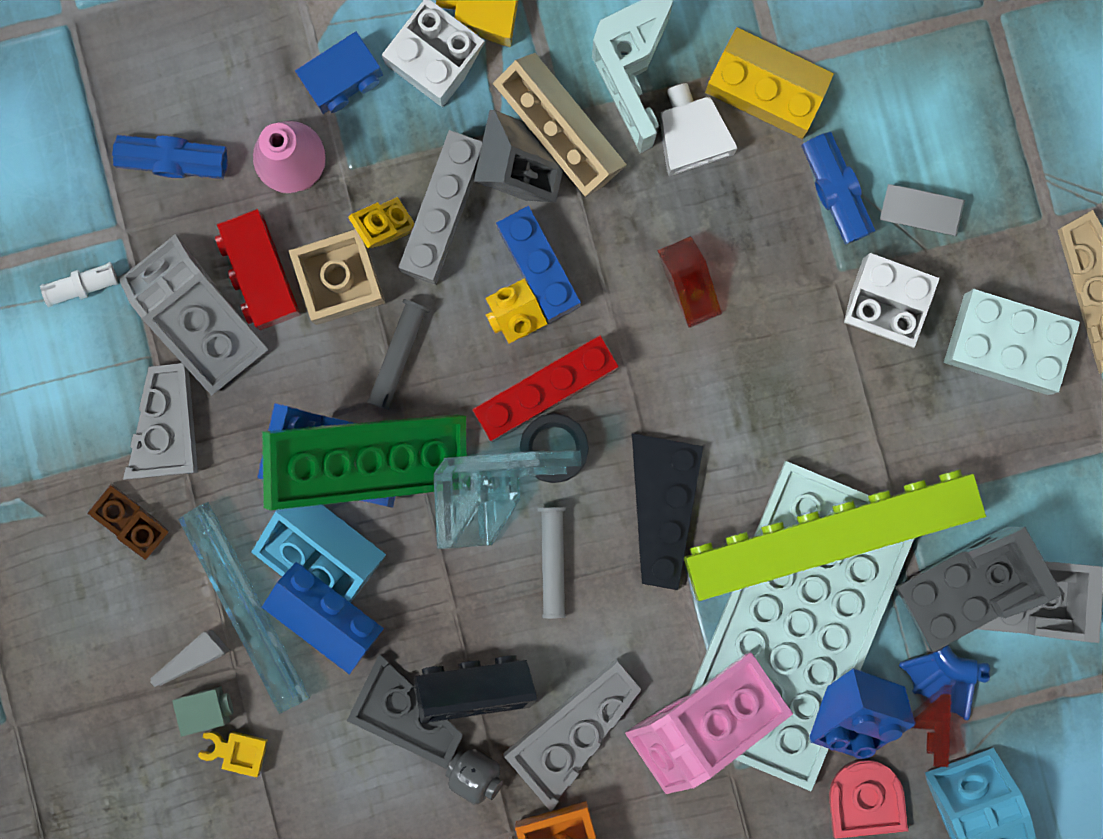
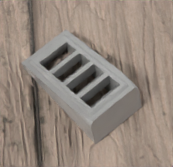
[150,630,230,687]

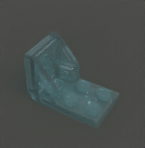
[434,451,581,549]

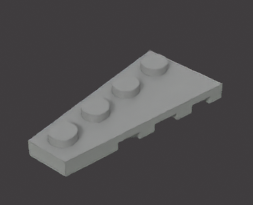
[503,659,641,811]

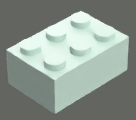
[944,289,1080,395]

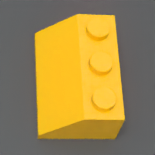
[705,27,834,139]

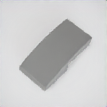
[880,184,965,236]

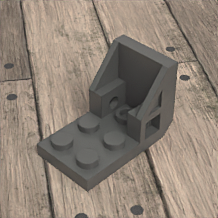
[895,527,1063,653]

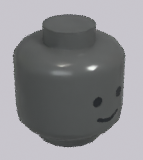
[446,749,503,805]

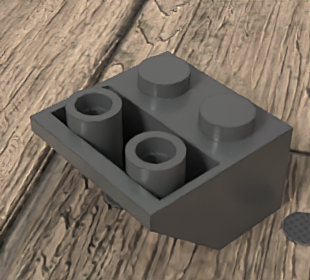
[474,110,563,202]

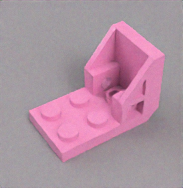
[625,652,793,794]

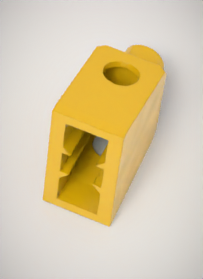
[436,0,519,47]

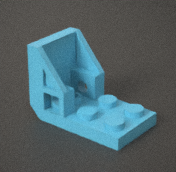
[925,748,1036,839]

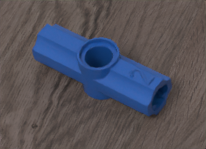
[801,131,875,245]
[112,135,228,179]

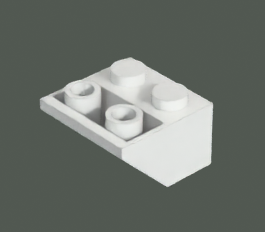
[382,0,485,108]
[844,253,940,348]

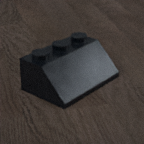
[415,655,537,724]

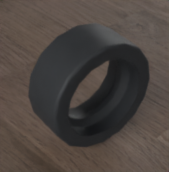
[519,413,589,483]

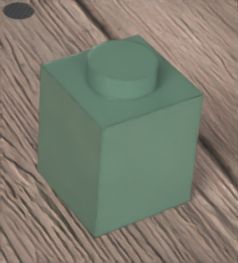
[172,686,233,736]

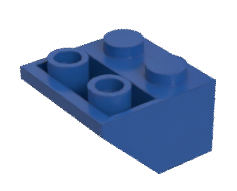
[809,668,915,759]

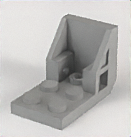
[119,234,268,396]
[977,561,1103,643]

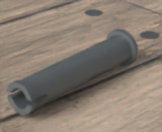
[367,299,431,410]

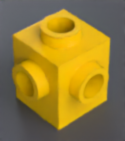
[485,278,547,344]

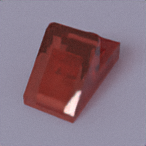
[912,685,952,767]

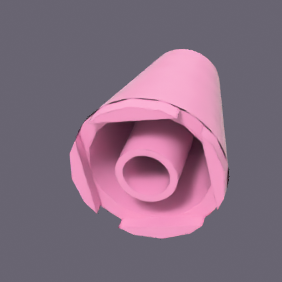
[253,121,325,193]

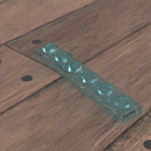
[178,502,310,714]

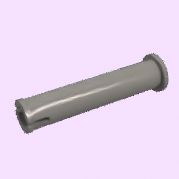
[538,507,566,619]

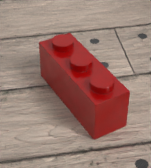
[215,209,301,330]

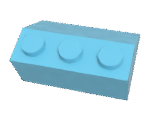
[251,505,386,603]

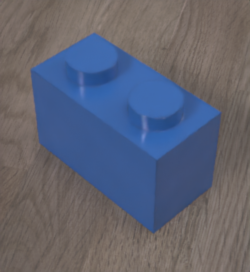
[295,31,383,114]

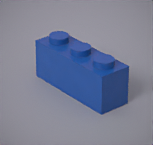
[496,205,581,324]
[261,562,384,675]

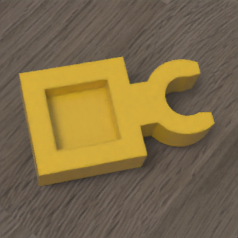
[198,731,268,778]

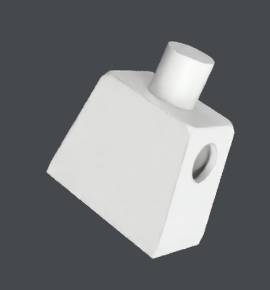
[659,83,737,176]

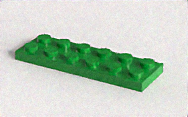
[262,414,467,511]

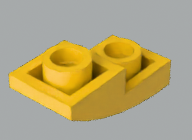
[348,197,415,248]

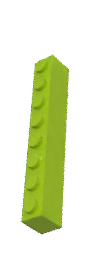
[684,469,986,601]

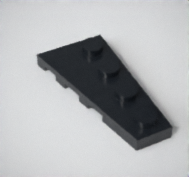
[631,433,704,590]

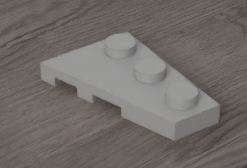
[123,363,198,480]

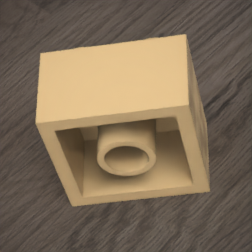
[289,229,385,325]

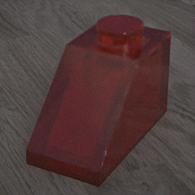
[657,236,722,328]

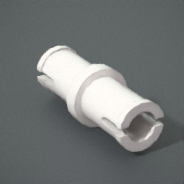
[40,262,119,307]

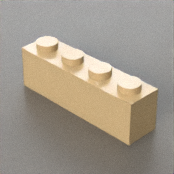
[493,53,627,197]

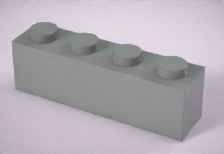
[399,130,482,285]

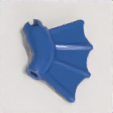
[899,645,990,720]

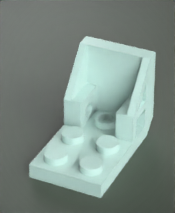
[592,0,673,153]

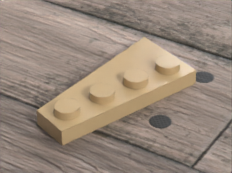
[1058,210,1103,374]

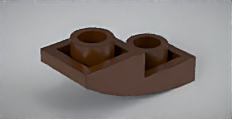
[87,483,169,560]

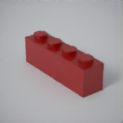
[472,335,619,443]

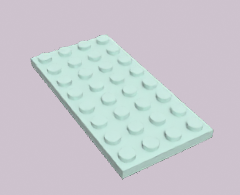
[689,461,914,791]

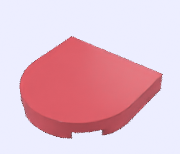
[829,759,908,839]

